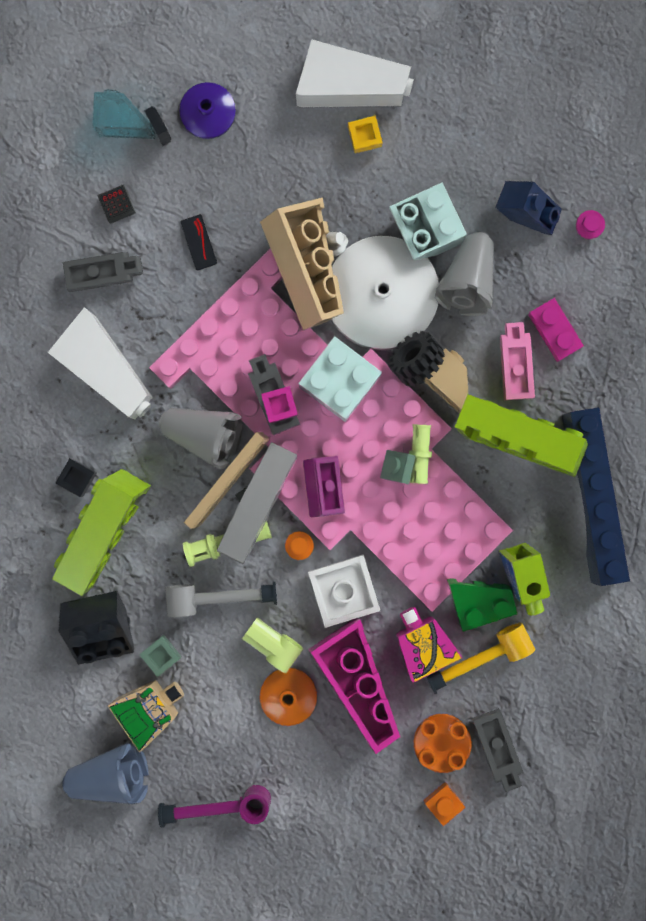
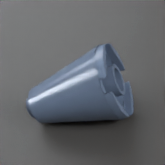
[62,742,149,804]

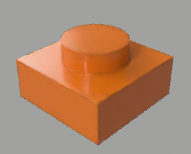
[424,782,466,826]

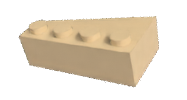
[260,198,344,330]

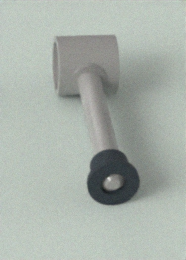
[165,581,277,617]

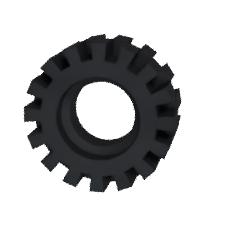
[388,331,445,386]

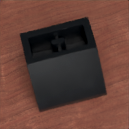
[58,591,134,665]

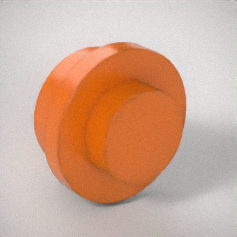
[285,531,314,560]

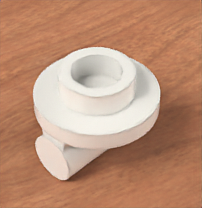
[326,232,348,257]

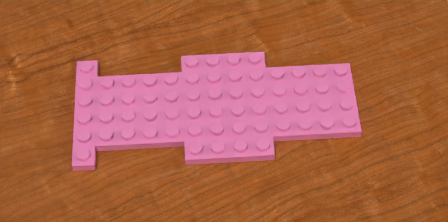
[149,248,513,612]

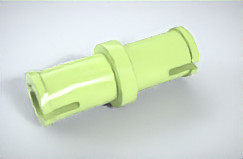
[409,424,432,484]

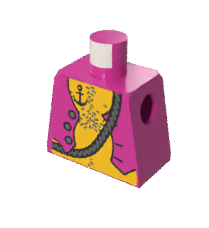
[396,607,462,683]

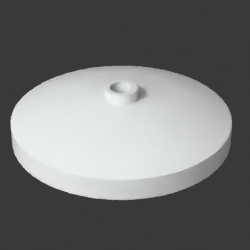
[332,236,439,350]

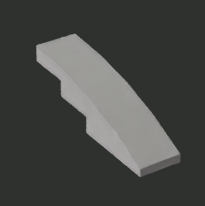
[217,442,297,564]

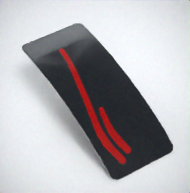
[181,214,217,270]

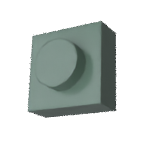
[380,450,415,484]
[140,635,182,677]

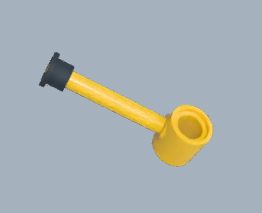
[426,622,536,694]

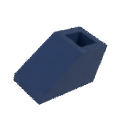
[495,181,562,235]

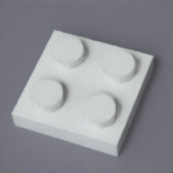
[308,555,380,628]

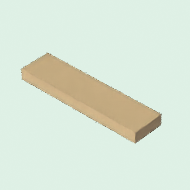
[184,432,269,529]

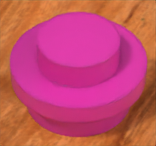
[576,210,605,239]

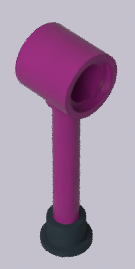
[158,785,271,828]

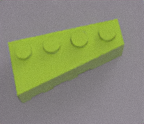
[455,394,588,477]
[52,469,151,596]

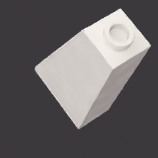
[296,39,414,107]
[48,307,153,419]

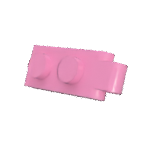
[500,322,535,401]

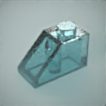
[92,89,155,139]

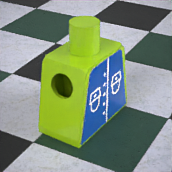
[499,543,550,616]

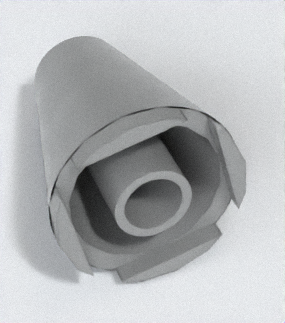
[435,232,494,316]
[159,408,243,470]

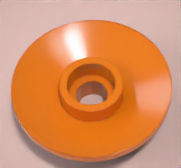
[260,668,317,726]

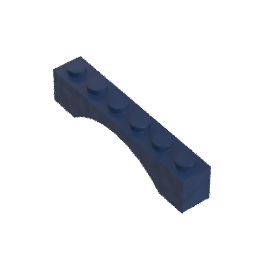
[561,407,630,586]

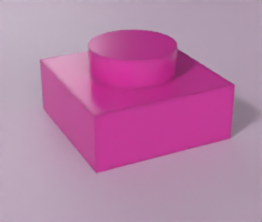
[261,386,298,423]

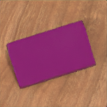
[303,456,345,517]

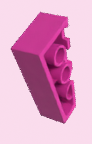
[308,618,400,754]

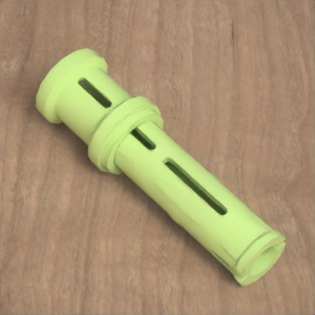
[183,521,272,567]

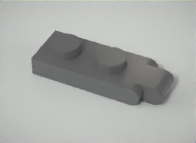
[62,252,143,292]
[248,354,300,436]
[472,708,523,792]

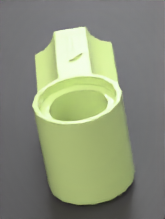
[242,618,303,673]

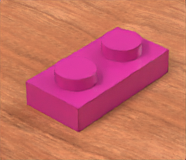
[528,298,584,362]

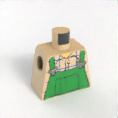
[108,680,184,752]

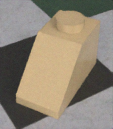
[424,348,468,414]

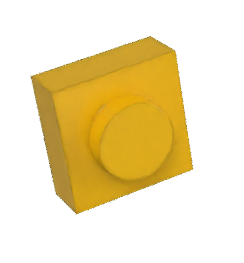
[348,115,383,154]

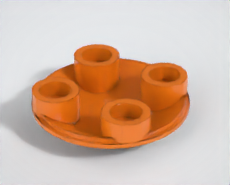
[414,714,472,773]

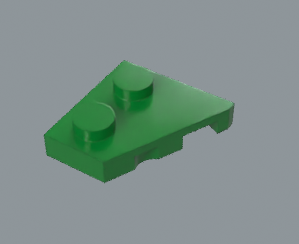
[447,578,517,632]

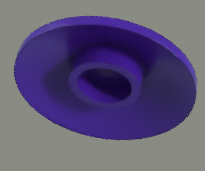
[179,82,236,139]

